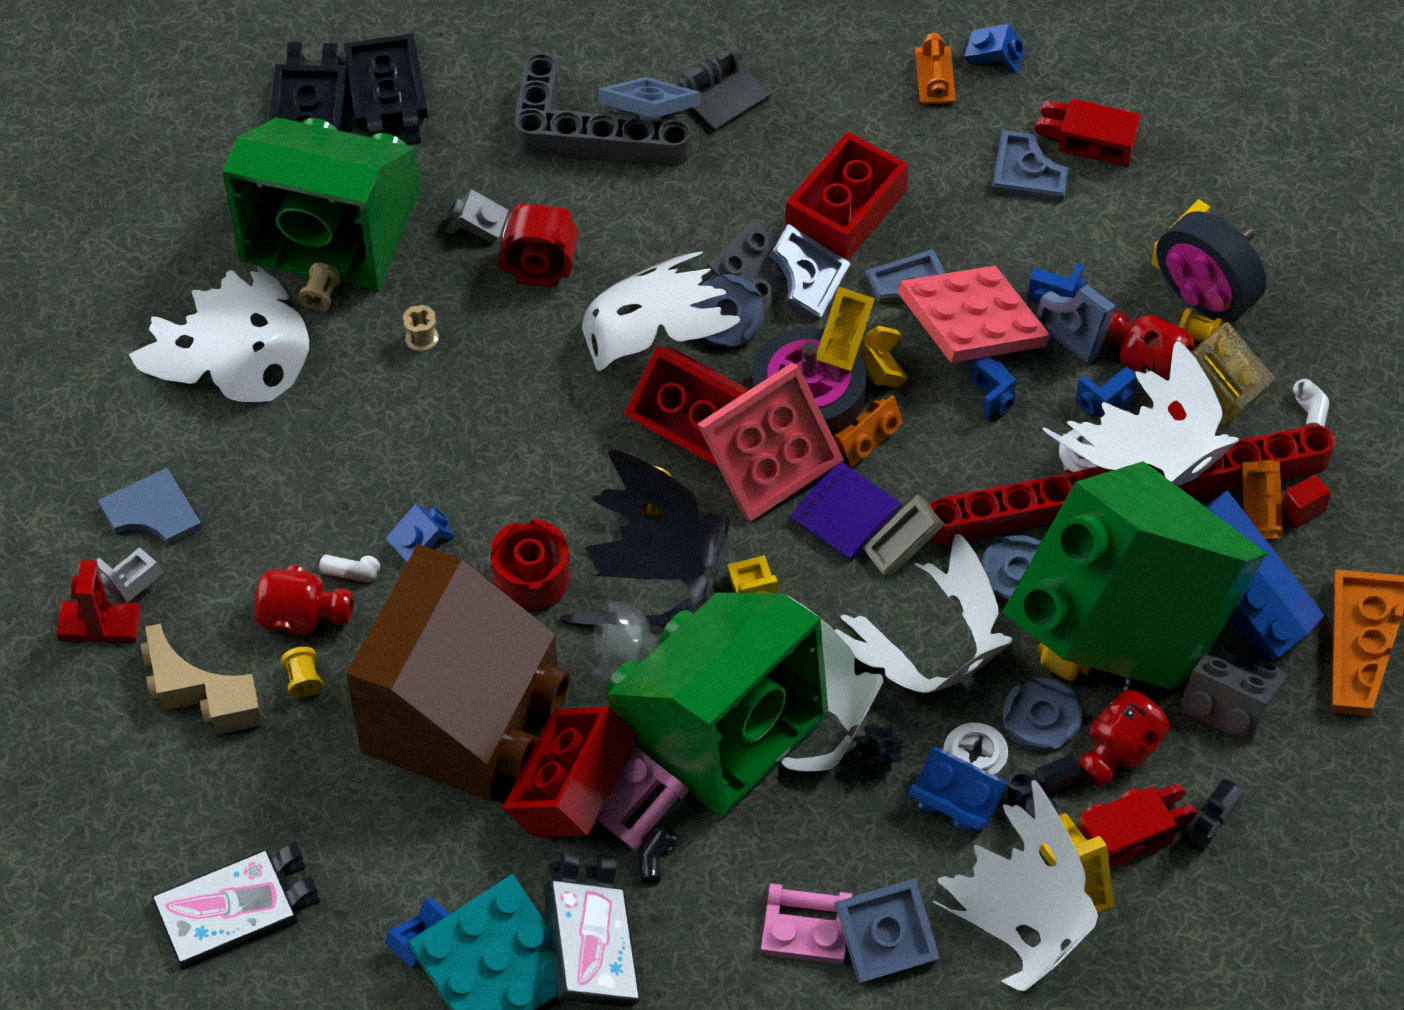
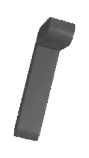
[515,53,691,166]

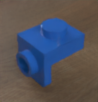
[964,23,1025,72]
[1028,264,1088,306]
[971,357,1017,421]
[1076,366,1137,418]
[386,504,456,562]
[384,897,450,969]

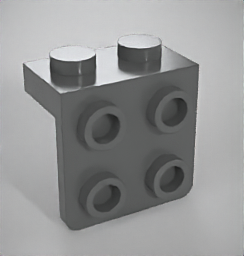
[1178,643,1287,744]

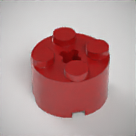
[498,203,578,287]
[490,519,571,612]

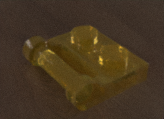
[1190,321,1275,420]

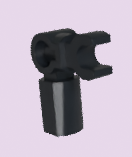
[1007,755,1083,819]
[1181,779,1244,853]

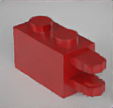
[1034,98,1141,167]
[1078,783,1198,868]

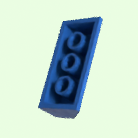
[1206,491,1324,661]

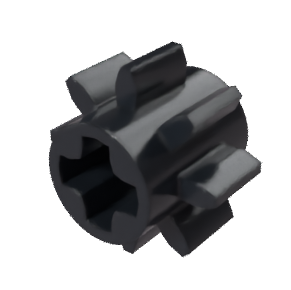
[852,724,903,774]

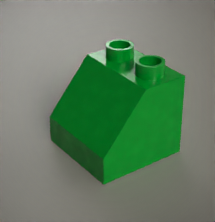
[222,117,420,292]
[1002,461,1268,689]
[606,593,829,818]

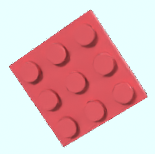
[897,266,1050,363]
[697,363,844,522]

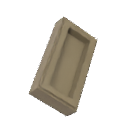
[862,495,944,577]

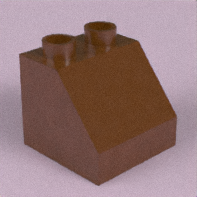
[346,544,571,802]

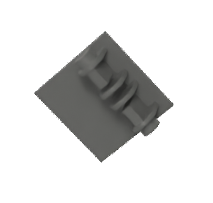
[673,46,771,131]
[707,218,788,311]

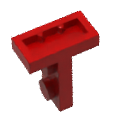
[56,560,141,643]

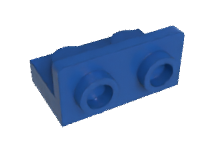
[907,747,1008,832]

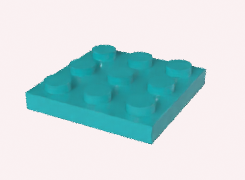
[407,874,558,1010]

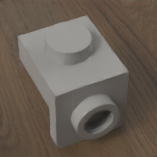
[446,189,509,243]
[96,547,164,602]

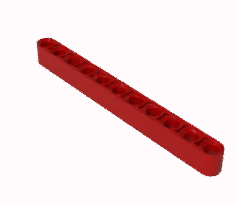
[929,425,1335,546]

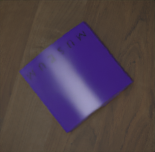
[790,461,902,561]

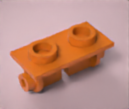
[915,33,956,105]
[833,395,904,468]
[1241,460,1283,539]

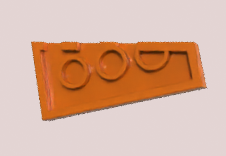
[1331,569,1404,716]

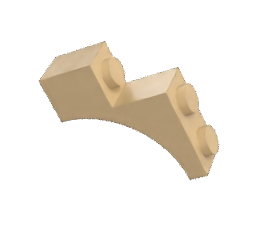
[140,623,263,735]

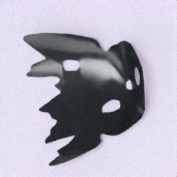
[560,449,730,625]

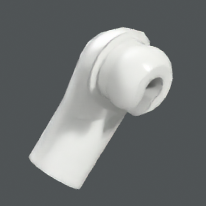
[1293,379,1329,427]
[319,555,380,583]

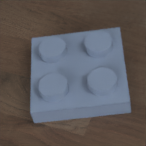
[598,77,700,121]
[834,878,940,983]

